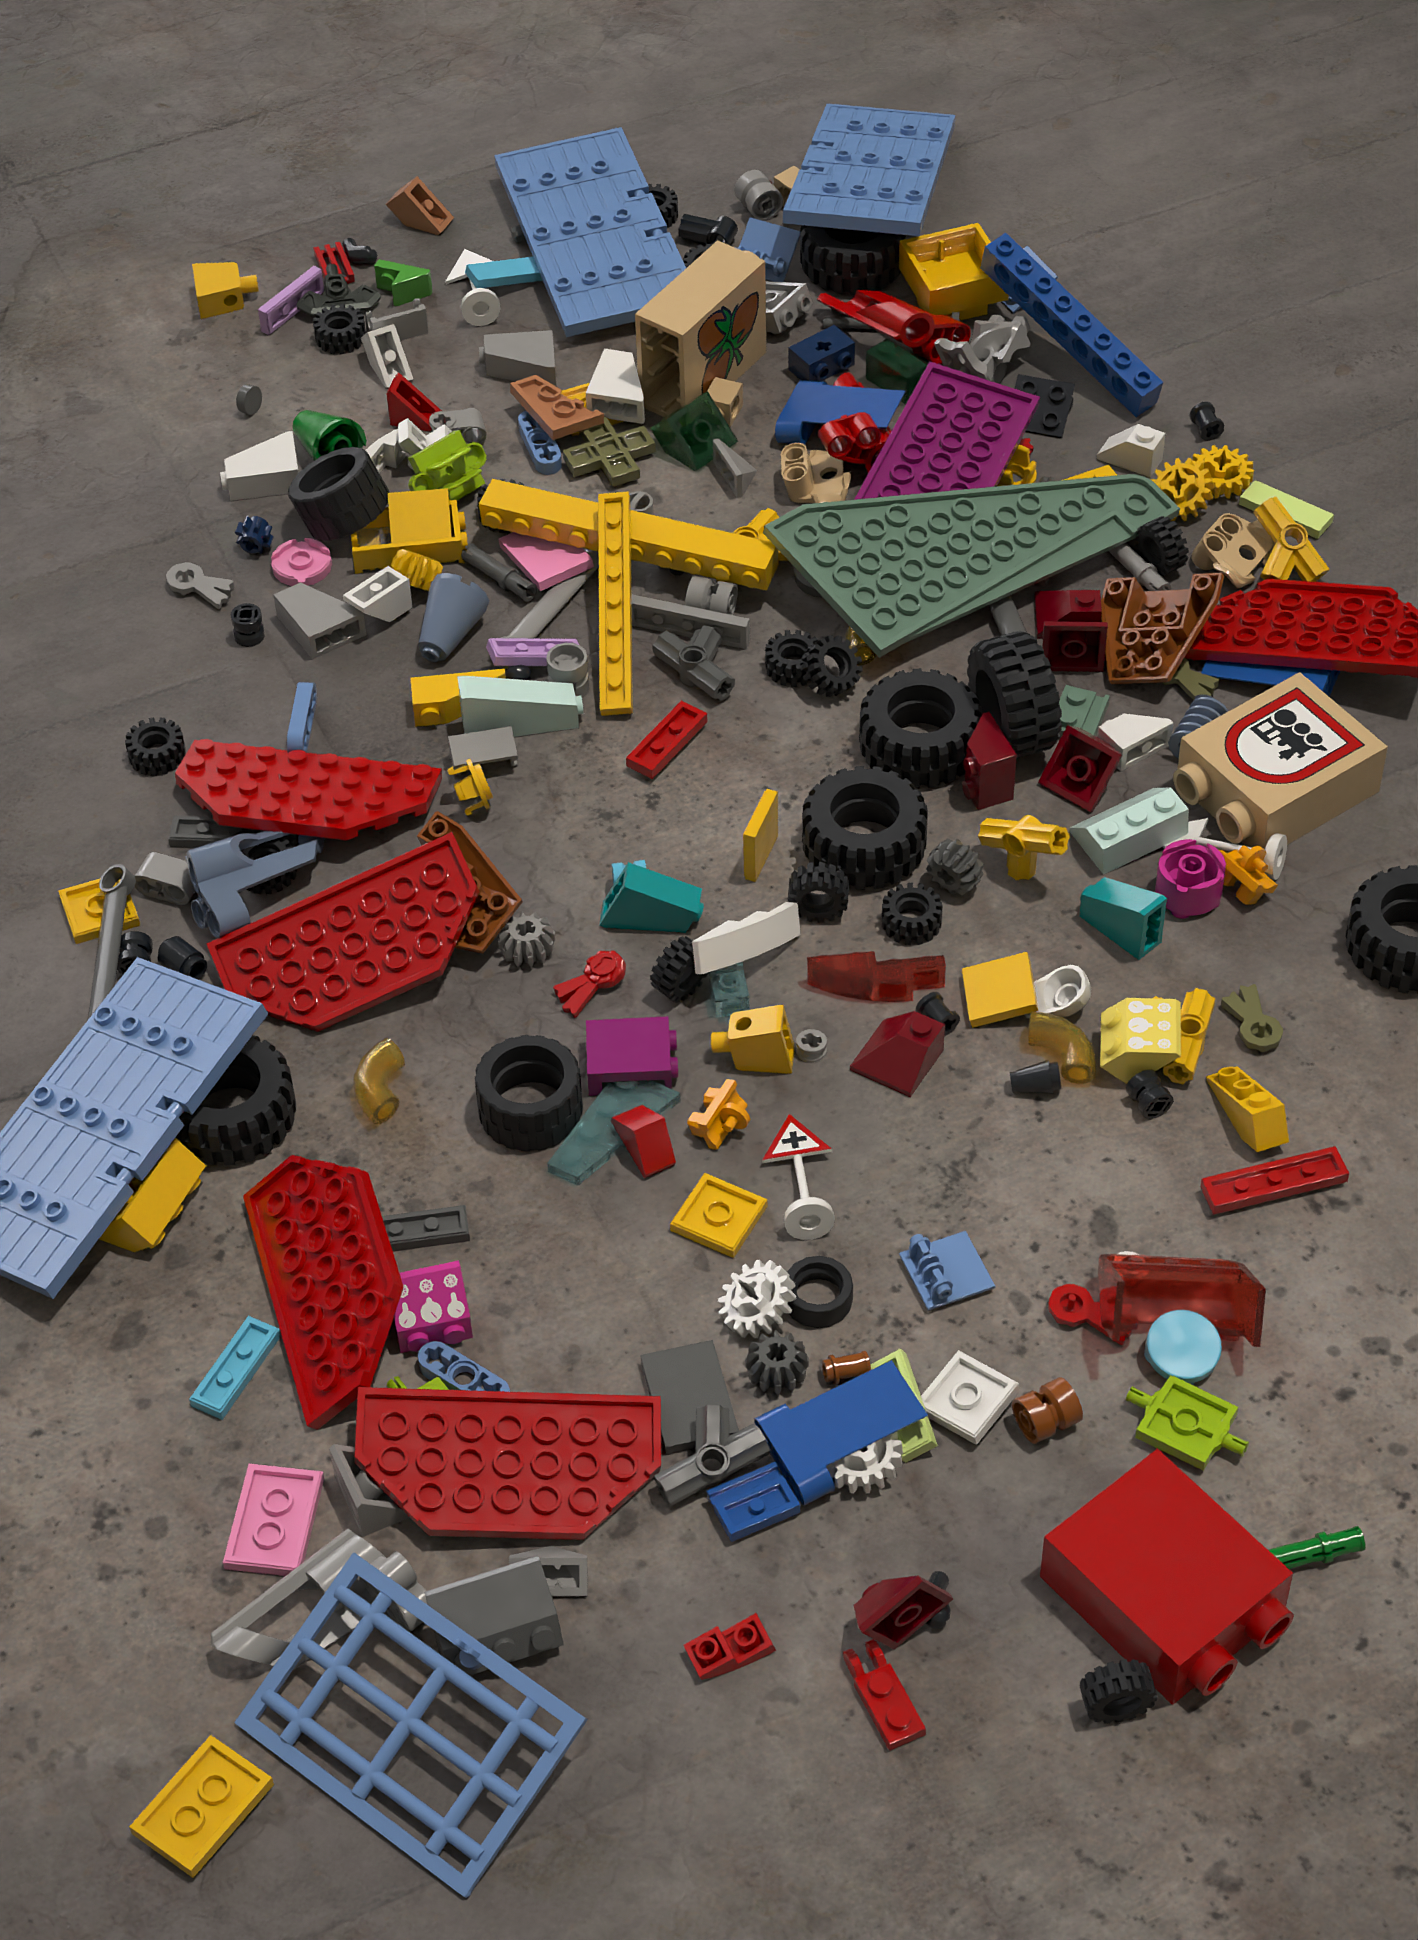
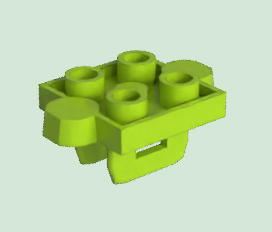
[408,430,487,501]

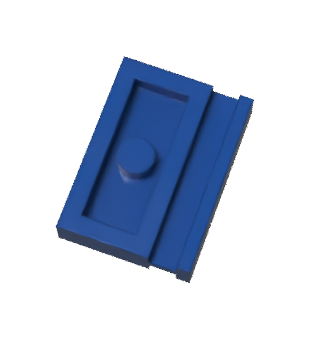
[707,1462,800,1542]

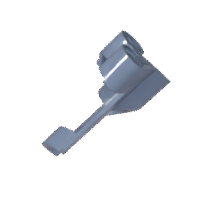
[185,831,324,938]

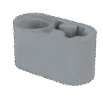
[134,852,195,905]

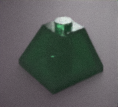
[650,391,738,471]

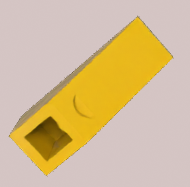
[1206,1066,1289,1152]

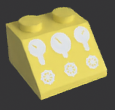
[1100,998,1181,1084]

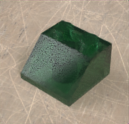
[866,338,929,405]

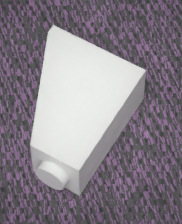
[586,349,645,424]
[220,431,298,501]

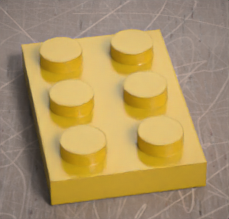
[129,1735,274,1878]

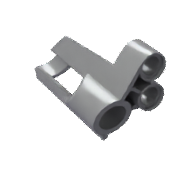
[210,1528,427,1671]

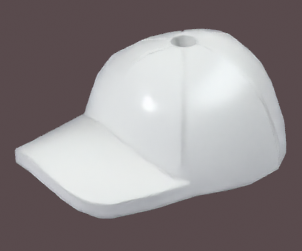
[1024,965,1091,1018]

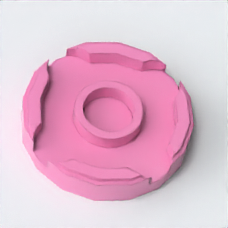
[271,538,332,586]

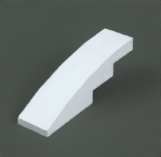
[692,902,801,974]

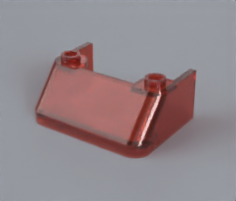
[1098,1254,1266,1347]

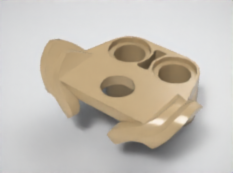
[781,443,851,503]
[1191,513,1275,589]

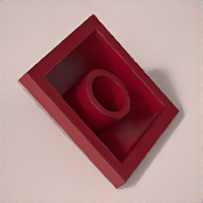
[1035,590,1102,639]
[1042,621,1108,672]
[1038,725,1123,813]
[850,1011,945,1097]
[853,1575,953,1650]

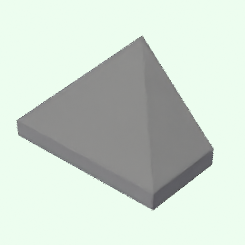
[713,438,757,498]
[509,1546,588,1596]

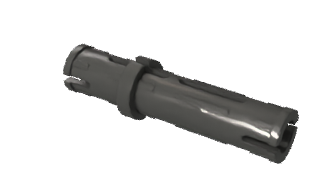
[461,543,537,602]

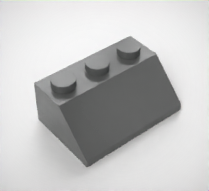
[424,1556,564,1676]

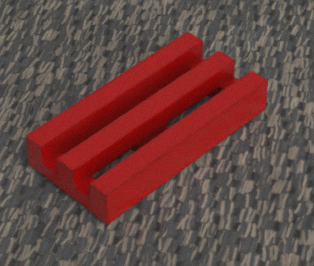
[313,242,355,284]

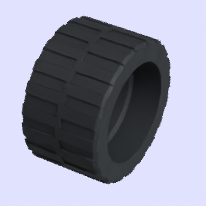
[288,447,390,541]
[475,1035,583,1151]

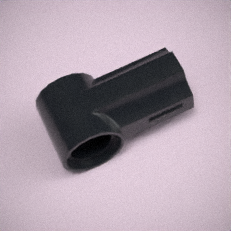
[678,214,738,246]

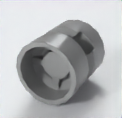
[734,170,783,221]
[685,576,738,615]
[546,642,589,698]

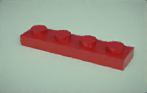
[1200,1146,1349,1215]

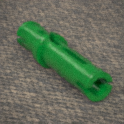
[1269,1526,1366,1569]

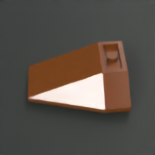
[1101,573,1224,684]
[417,811,523,954]

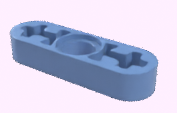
[518,411,562,475]
[287,682,317,753]
[418,1341,510,1392]

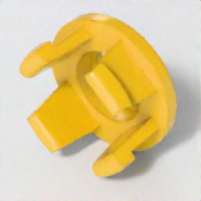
[997,445,1037,486]
[447,759,493,816]

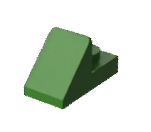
[374,259,432,306]

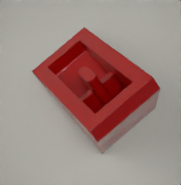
[386,373,442,431]
[611,1105,676,1178]

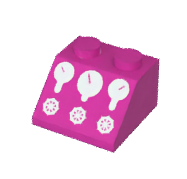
[393,1260,473,1353]

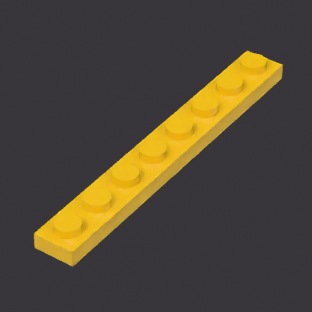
[598,491,633,716]

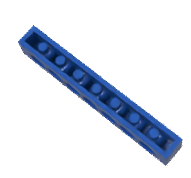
[980,233,1163,417]

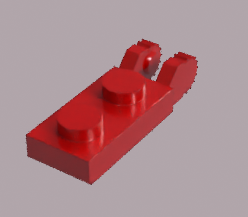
[843,1639,926,1750]

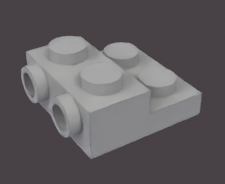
[766,281,813,334]

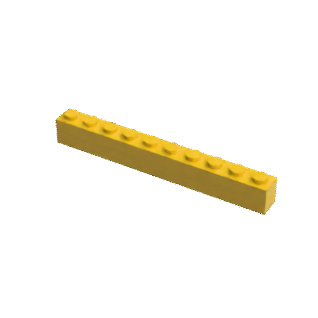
[479,479,779,591]

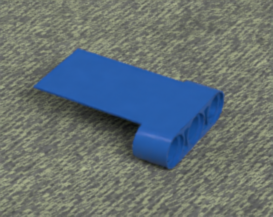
[775,380,905,444]
[1201,660,1340,697]
[754,1360,928,1505]

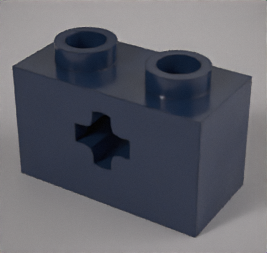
[788,325,855,382]

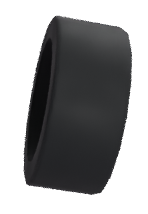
[787,1256,853,1328]

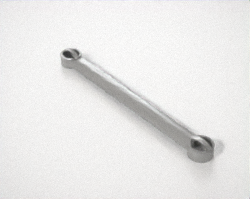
[498,491,653,669]

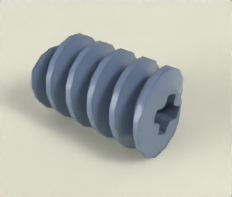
[1168,694,1228,759]

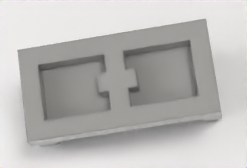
[365,298,428,341]
[448,726,518,776]

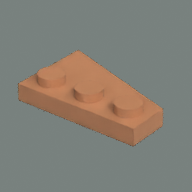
[510,375,604,440]

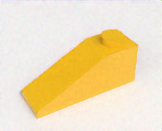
[410,669,506,727]

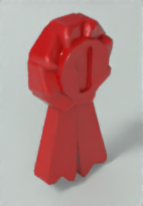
[553,950,626,1018]
[1048,1284,1132,1345]

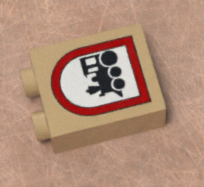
[1173,672,1388,849]

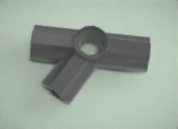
[652,625,735,701]
[654,1405,770,1507]

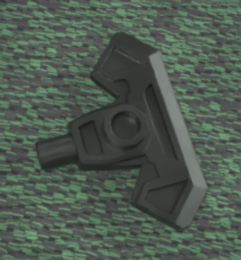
[297,264,381,316]

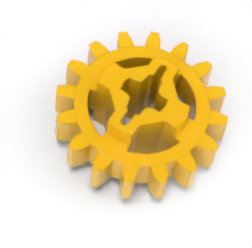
[1192,445,1254,499]
[1150,458,1215,521]

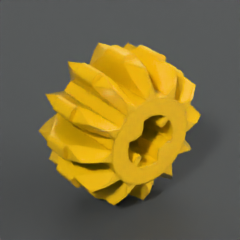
[391,549,443,591]

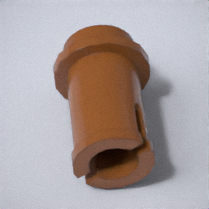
[822,1351,871,1384]

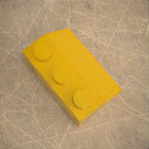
[99,1138,206,1252]

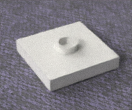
[921,1350,1020,1445]

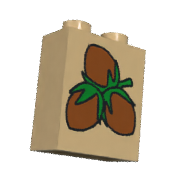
[635,240,766,427]

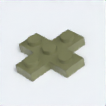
[563,416,656,486]

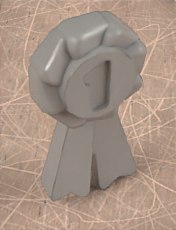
[166,562,234,609]

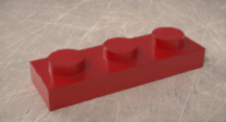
[626,700,708,779]

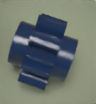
[235,516,274,553]

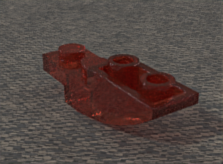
[807,951,946,1002]

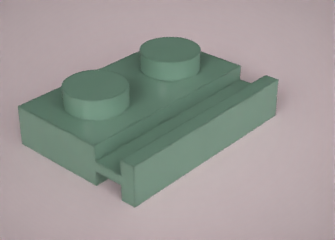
[1059,685,1110,740]

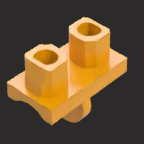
[1219,845,1278,905]
[687,1079,751,1150]

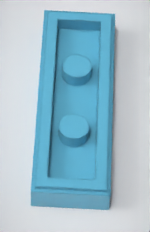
[465,257,543,288]
[189,1316,281,1420]

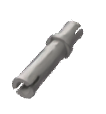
[1108,543,1172,591]

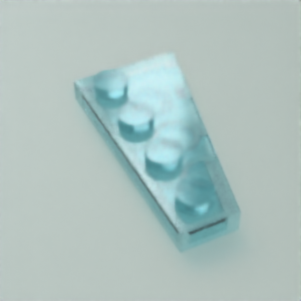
[547,1080,681,1185]

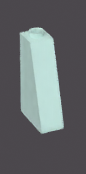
[457,676,584,737]

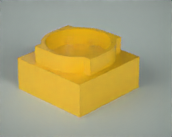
[899,223,1009,320]

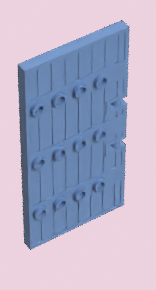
[783,104,955,236]
[494,127,686,337]
[0,957,268,1299]

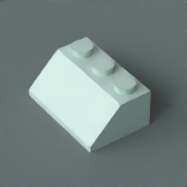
[1069,788,1189,875]

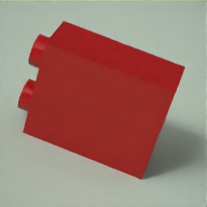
[1040,1448,1294,1705]

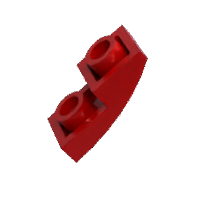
[683,1613,776,1680]

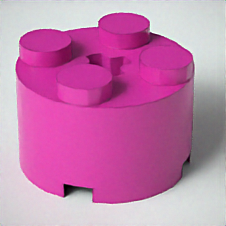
[1155,839,1226,919]

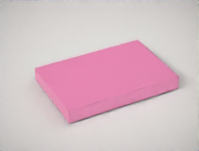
[498,532,594,591]
[223,1464,324,1576]

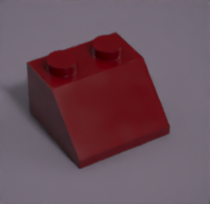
[962,712,1017,810]

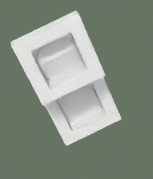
[365,429,408,474]

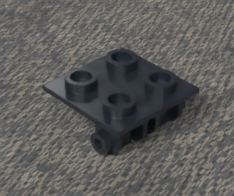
[1014,374,1075,438]

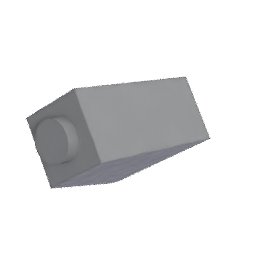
[479,330,556,386]
[273,582,366,659]

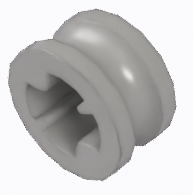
[796,1029,827,1063]

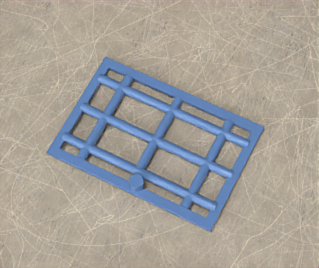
[234,1552,588,1898]

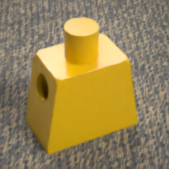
[192,262,259,319]
[711,1005,795,1074]

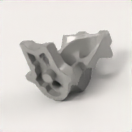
[934,315,1031,384]

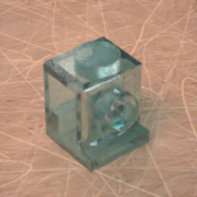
[709,962,750,1018]

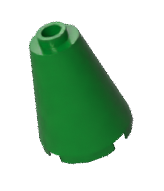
[292,410,367,461]

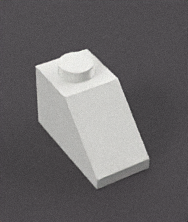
[361,324,413,388]
[1096,424,1165,477]
[343,566,412,622]
[1098,713,1173,772]

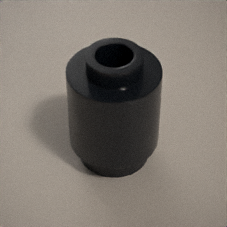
[157,936,207,980]

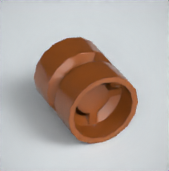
[1012,1377,1083,1444]

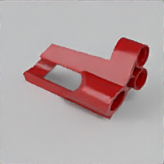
[817,290,971,364]
[818,372,891,473]

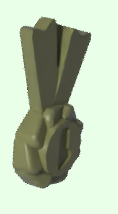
[1162,658,1219,700]
[1221,984,1283,1052]

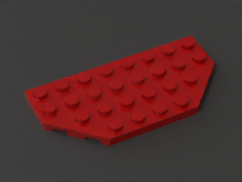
[1184,579,1418,678]
[175,739,442,840]
[206,832,480,1032]
[243,1155,404,1430]
[354,1387,661,1540]

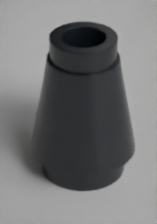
[1010,1059,1062,1094]

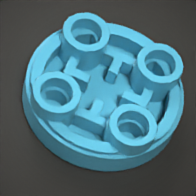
[1144,1310,1222,1385]

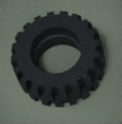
[800,225,907,295]
[967,631,1062,759]
[859,668,982,788]
[802,766,928,890]
[1345,865,1418,994]
[175,1035,296,1166]

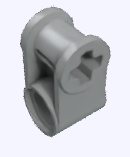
[429,408,487,444]

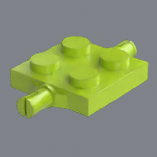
[1126,1375,1249,1471]

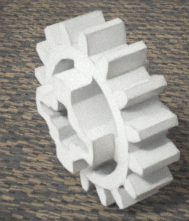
[718,1260,796,1338]
[826,1432,903,1494]

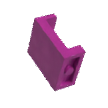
[586,1016,678,1096]

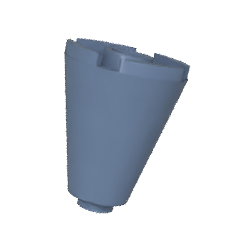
[418,573,489,662]

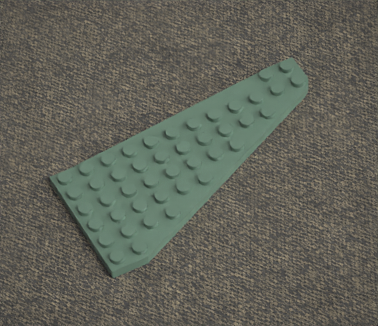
[763,474,1180,658]

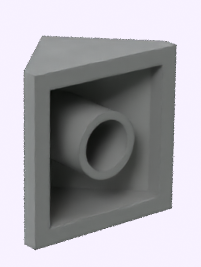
[329,1444,410,1537]

